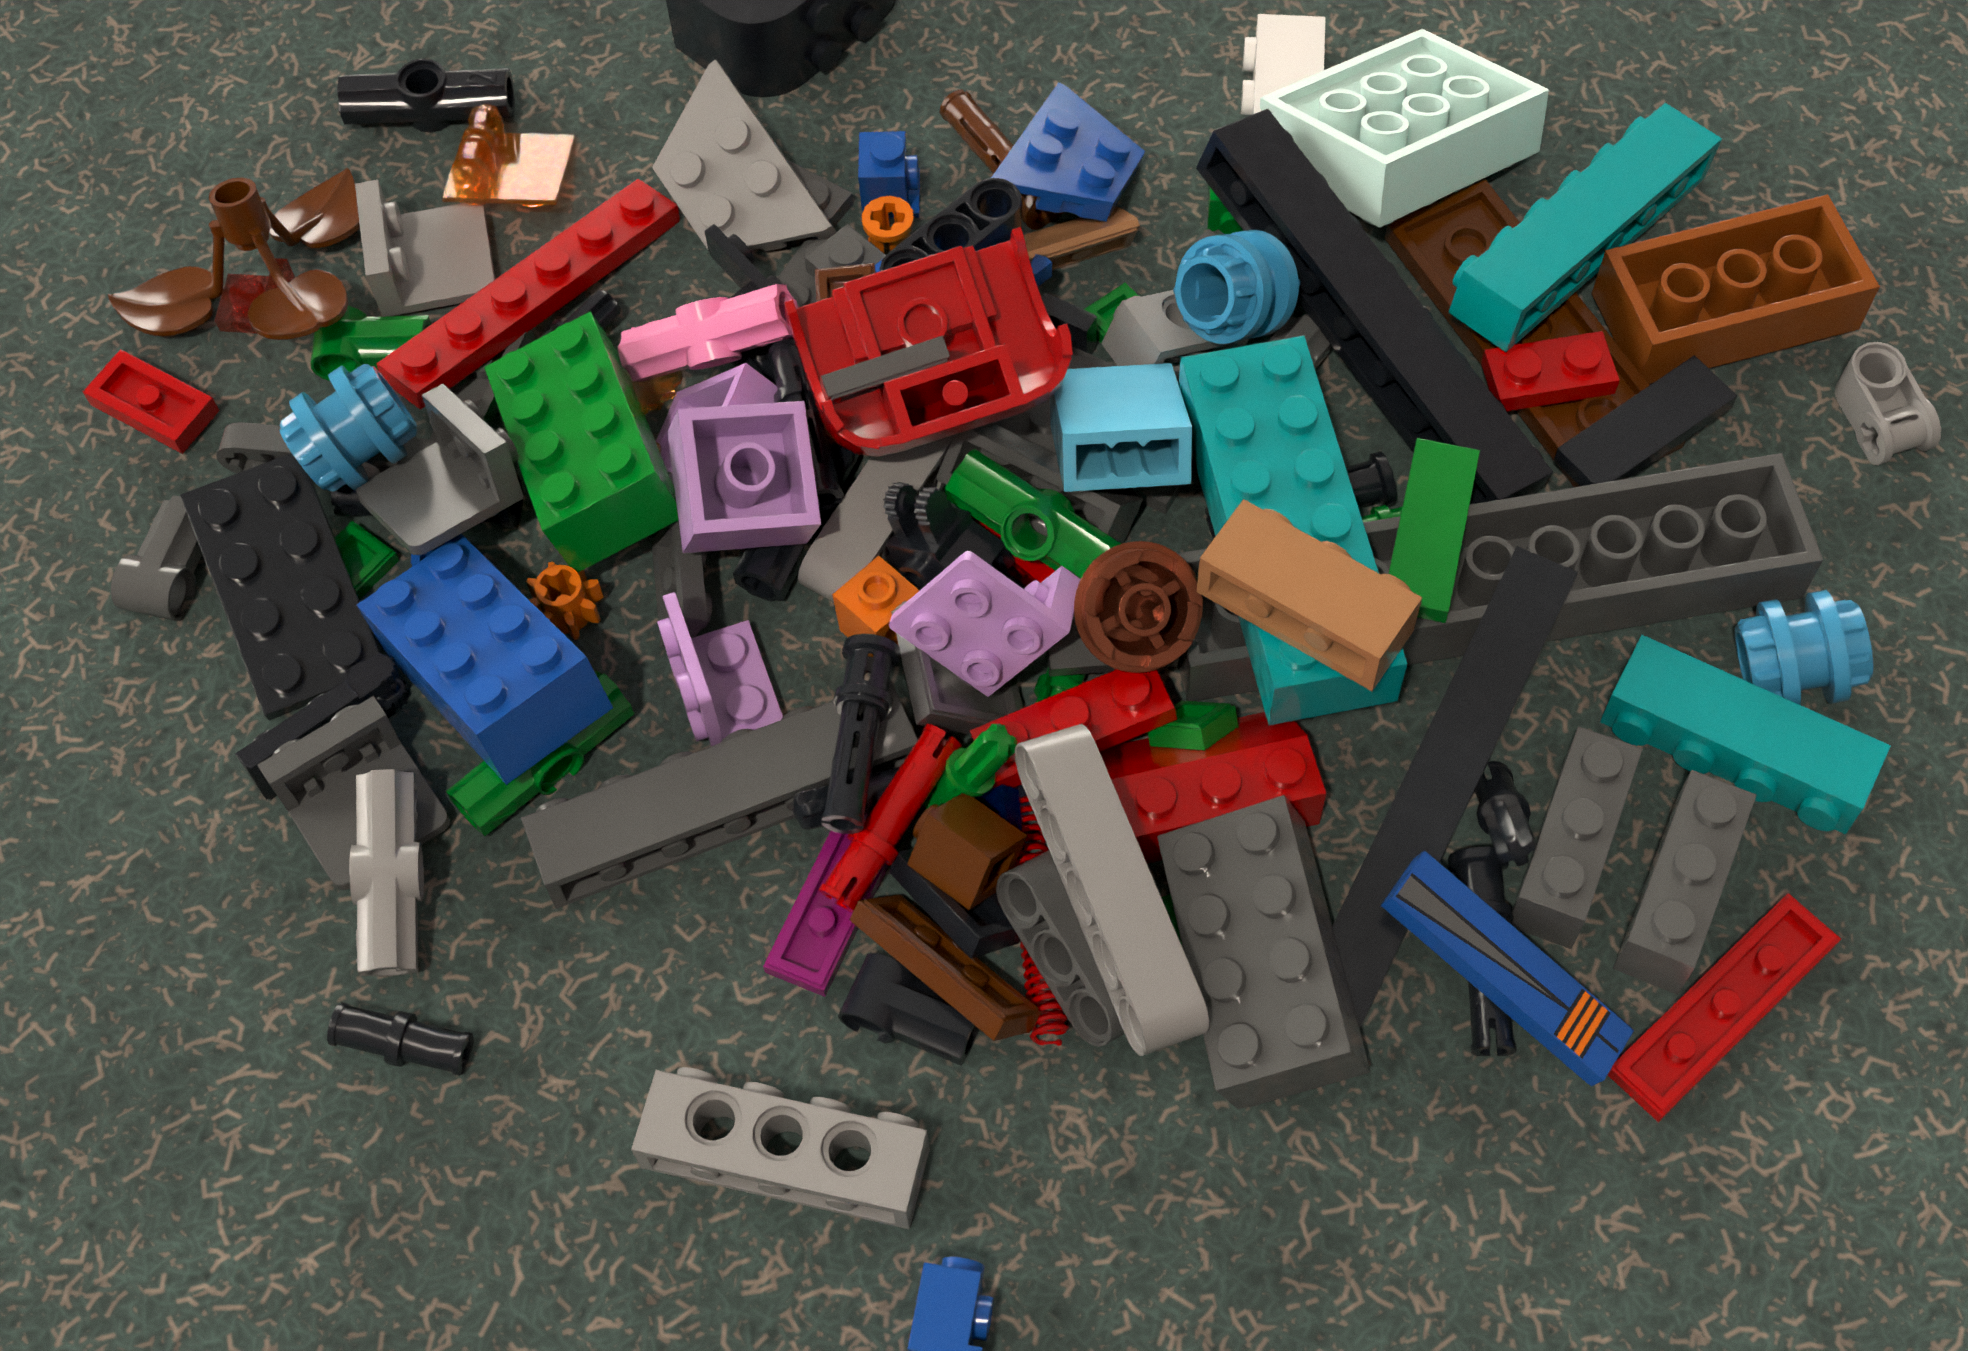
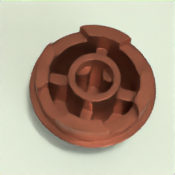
[1074,541,1203,673]

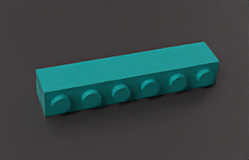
[1448,103,1722,352]

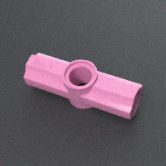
[617,284,798,382]

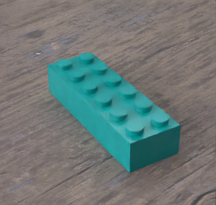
[1179,336,1407,725]

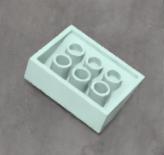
[1260,29,1549,228]

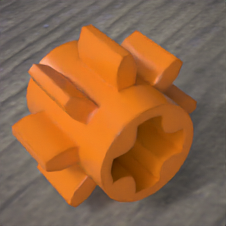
[526,561,604,640]

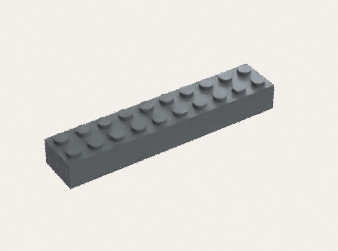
[1177,453,1823,701]

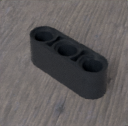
[880,178,1022,271]

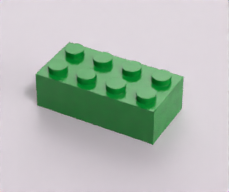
[484,311,678,572]

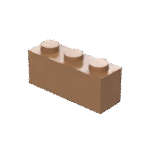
[1196,499,1422,691]

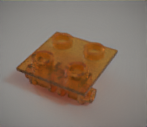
[442,104,575,207]

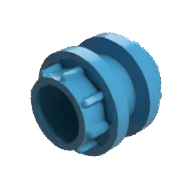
[1173,230,1300,344]
[279,364,417,492]
[1735,590,1873,705]

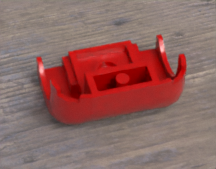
[784,227,1073,457]

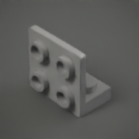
[355,180,495,317]

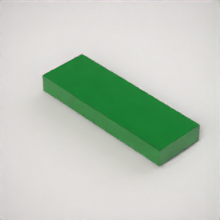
[1388,438,1480,623]

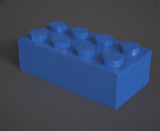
[357,534,613,785]

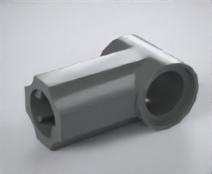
[111,495,202,621]

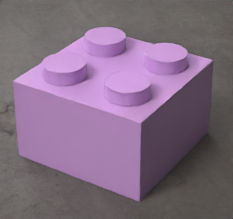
[667,401,821,553]

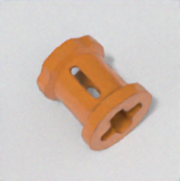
[862,196,914,254]

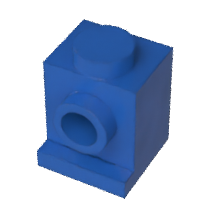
[858,131,920,218]
[907,1257,994,1351]

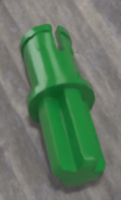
[924,724,1017,809]

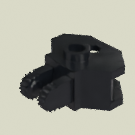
[883,482,1015,590]

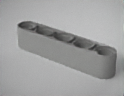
[798,435,954,603]
[1015,724,1209,1056]

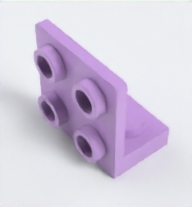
[889,551,1081,697]
[657,592,783,746]

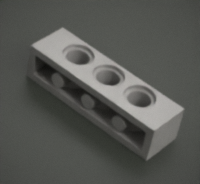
[631,1067,930,1230]

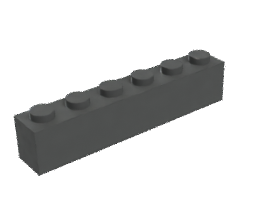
[521,679,918,909]

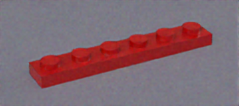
[376,179,680,410]

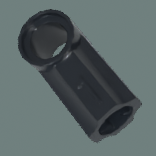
[837,953,980,1066]

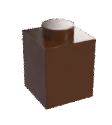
[907,793,1028,910]

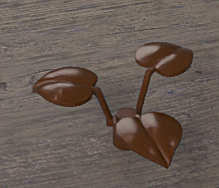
[108,168,360,340]

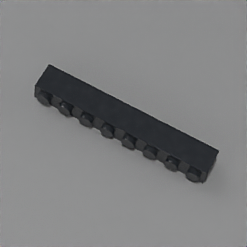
[1196,108,1553,505]

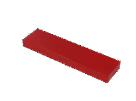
[1608,893,1841,1123]

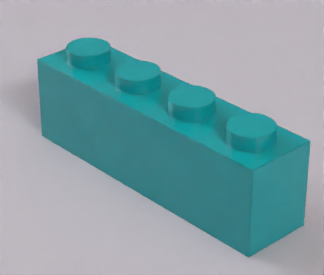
[1600,635,1891,835]

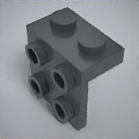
[356,384,524,555]
[258,696,450,890]

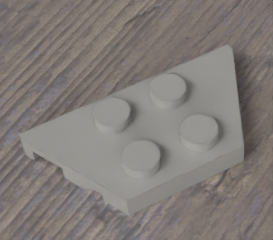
[652,59,837,251]

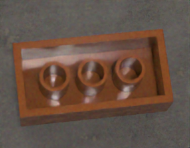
[1592,194,1880,384]

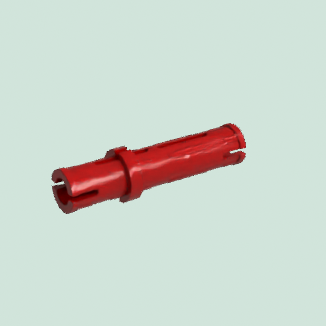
[819,724,962,913]

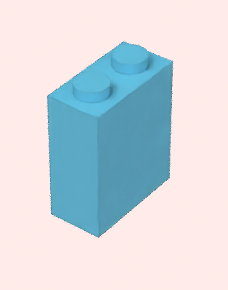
[1050,363,1192,492]

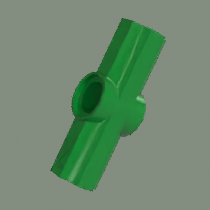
[945,449,1121,579]
[446,670,634,837]

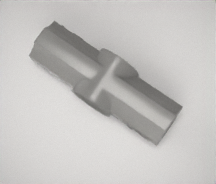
[349,769,424,977]

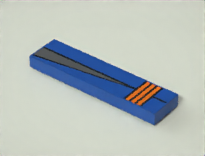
[1380,851,1634,1086]

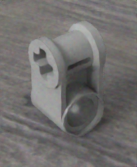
[1835,342,1941,465]

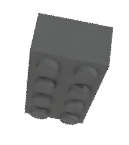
[1157,795,1371,1109]

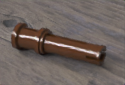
[939,89,1063,230]

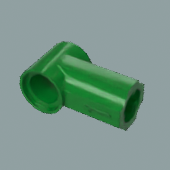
[311,306,431,381]

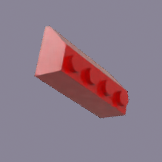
[1100,712,1326,864]

